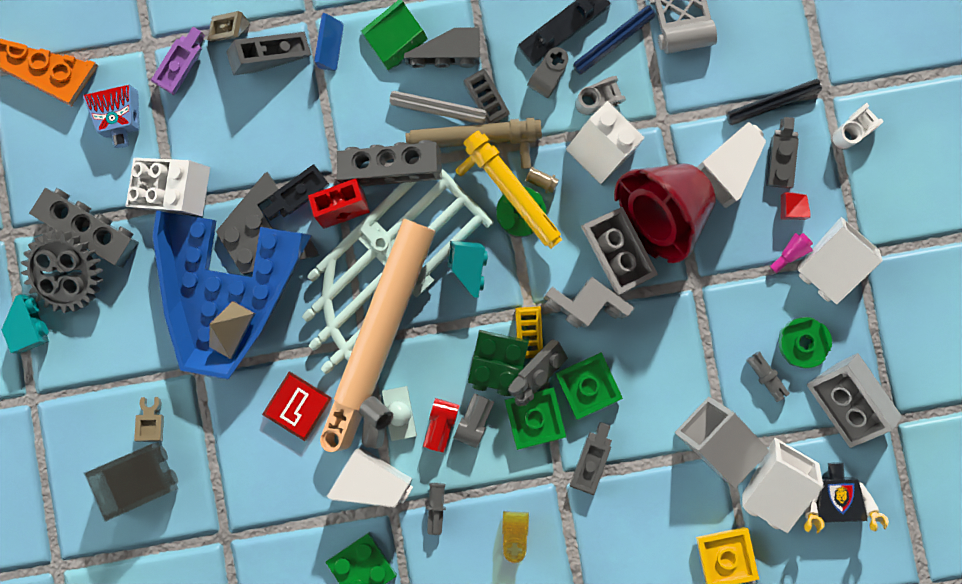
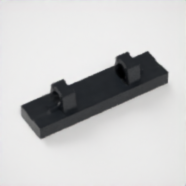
[518,0,611,66]

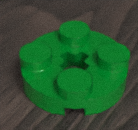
[496,187,546,237]
[779,317,832,368]

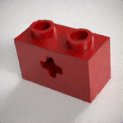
[308,178,370,229]

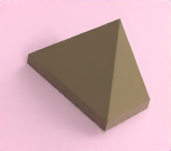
[207,11,250,42]
[209,301,256,359]

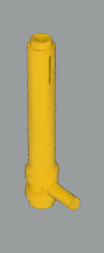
[456,131,562,249]

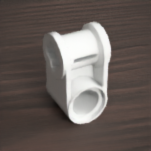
[832,103,884,149]

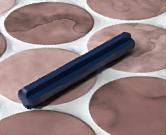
[573,5,656,75]

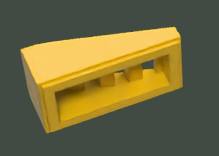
[515,306,543,359]

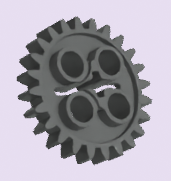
[21,230,103,313]

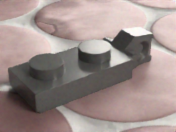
[766,117,799,189]
[569,422,612,495]

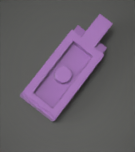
[151,27,205,95]

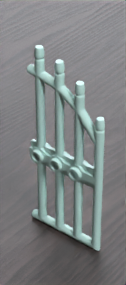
[302,169,494,374]

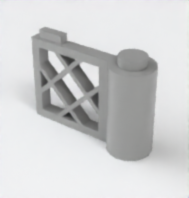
[649,0,717,54]

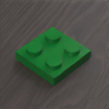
[555,352,623,420]
[504,387,566,450]
[326,532,397,584]

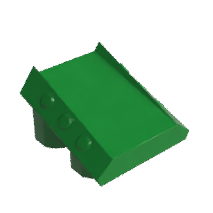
[361,0,428,71]

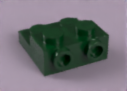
[468,330,529,396]

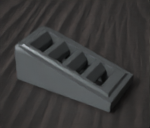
[463,68,510,124]

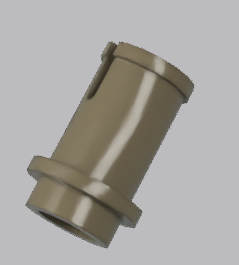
[525,167,559,193]

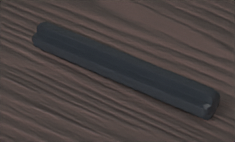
[726,79,822,125]

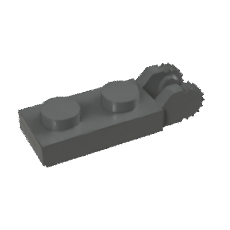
[508,339,568,407]

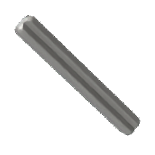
[389,91,487,124]

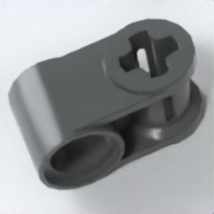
[527,47,568,98]

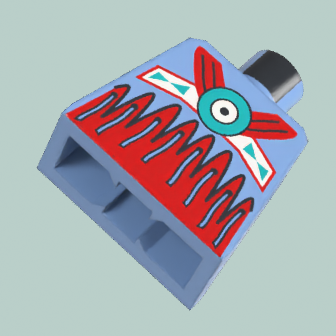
[83,84,140,148]

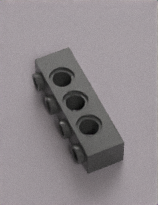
[337,140,442,186]
[29,188,139,268]

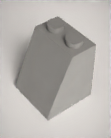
[674,397,770,488]

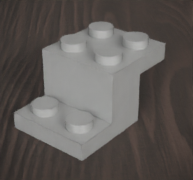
[544,277,634,328]

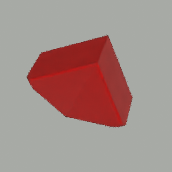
[781,192,811,220]

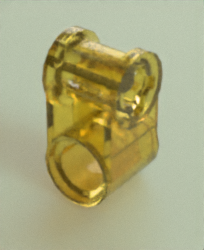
[502,511,529,563]

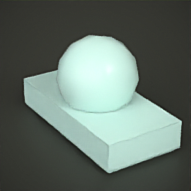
[382,386,417,441]

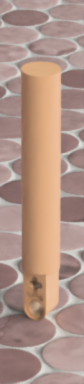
[320,218,436,452]

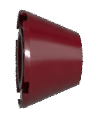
[614,164,716,263]

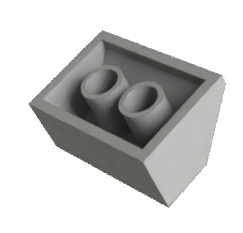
[581,207,658,295]
[807,353,902,448]

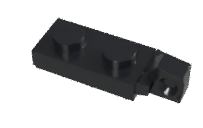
[262,164,330,221]

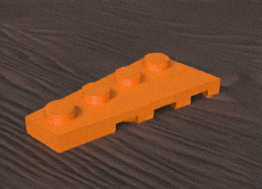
[0,39,98,107]

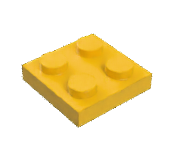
[696,527,759,584]

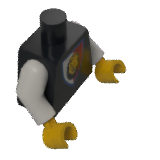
[804,462,889,533]

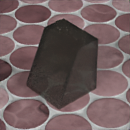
[84,443,178,522]

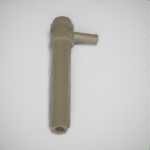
[405,117,542,169]

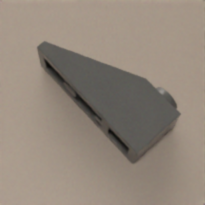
[226,31,312,75]

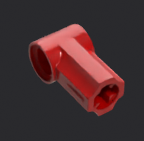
[423,398,460,453]

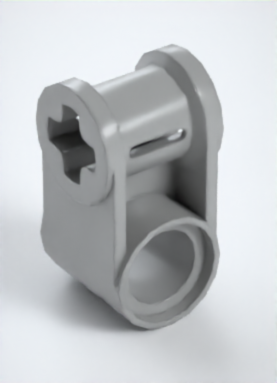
[575,76,626,115]

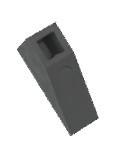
[404,27,480,68]

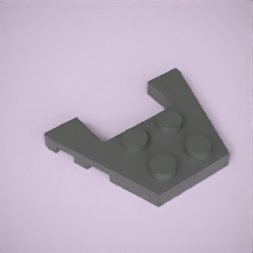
[216,172,320,275]

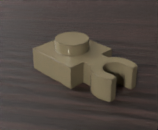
[134,397,164,442]

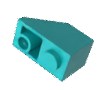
[447,241,488,298]
[1,294,49,354]

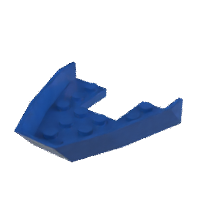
[153,210,312,379]

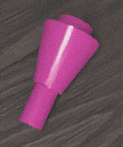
[770,233,813,274]

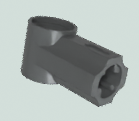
[453,393,494,449]
[359,396,393,449]

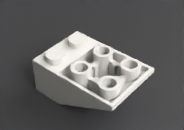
[126,158,210,216]

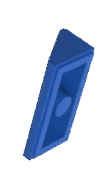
[314,13,344,71]

